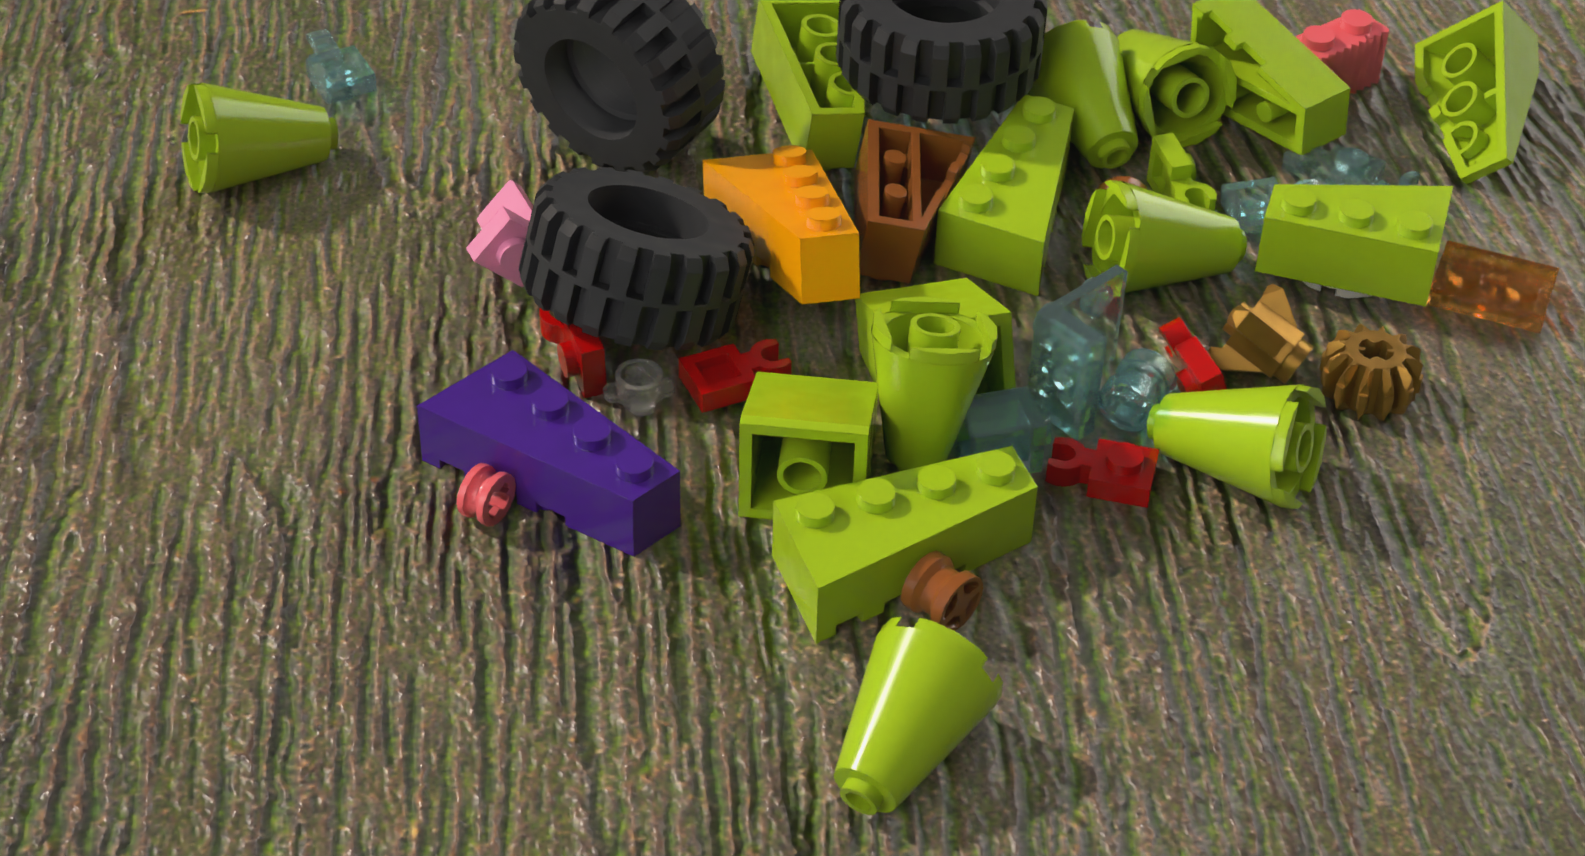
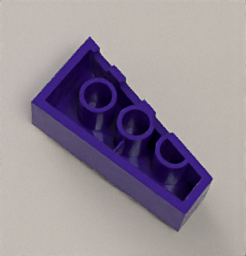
[417,350,681,557]

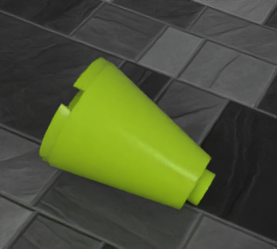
[1027,20,1138,169]
[1117,29,1237,147]
[180,82,339,193]
[1082,180,1247,295]
[871,296,997,471]
[1147,384,1327,509]
[834,617,1003,815]

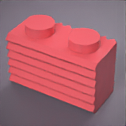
[1295,9,1389,94]

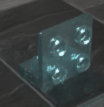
[1025,265,1128,441]

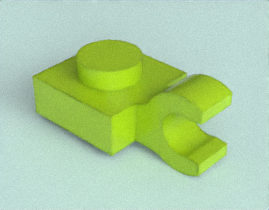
[1146,133,1217,211]

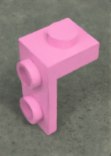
[466,180,533,288]

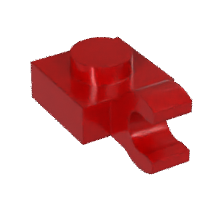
[539,308,607,398]

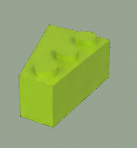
[1191,0,1350,156]
[1255,184,1453,307]

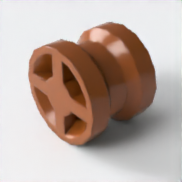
[901,551,983,631]

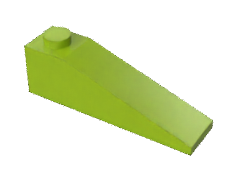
[1415,0,1539,185]

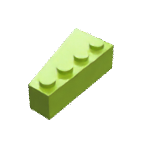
[751,0,865,171]
[934,94,1074,296]
[772,446,1038,644]

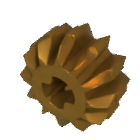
[1319,324,1424,421]

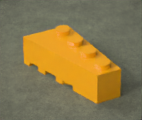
[702,145,860,305]

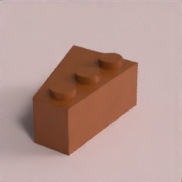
[854,119,976,283]

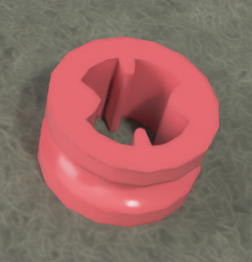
[456,463,516,527]

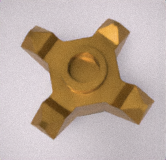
[1207,284,1314,384]

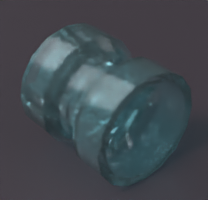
[1097,349,1177,432]

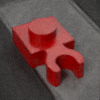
[1158,317,1227,392]
[679,339,792,413]
[1045,437,1160,508]

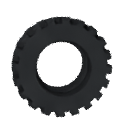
[513,0,725,173]
[836,0,1047,124]
[519,167,755,351]

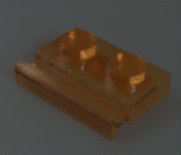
[1427,240,1559,333]

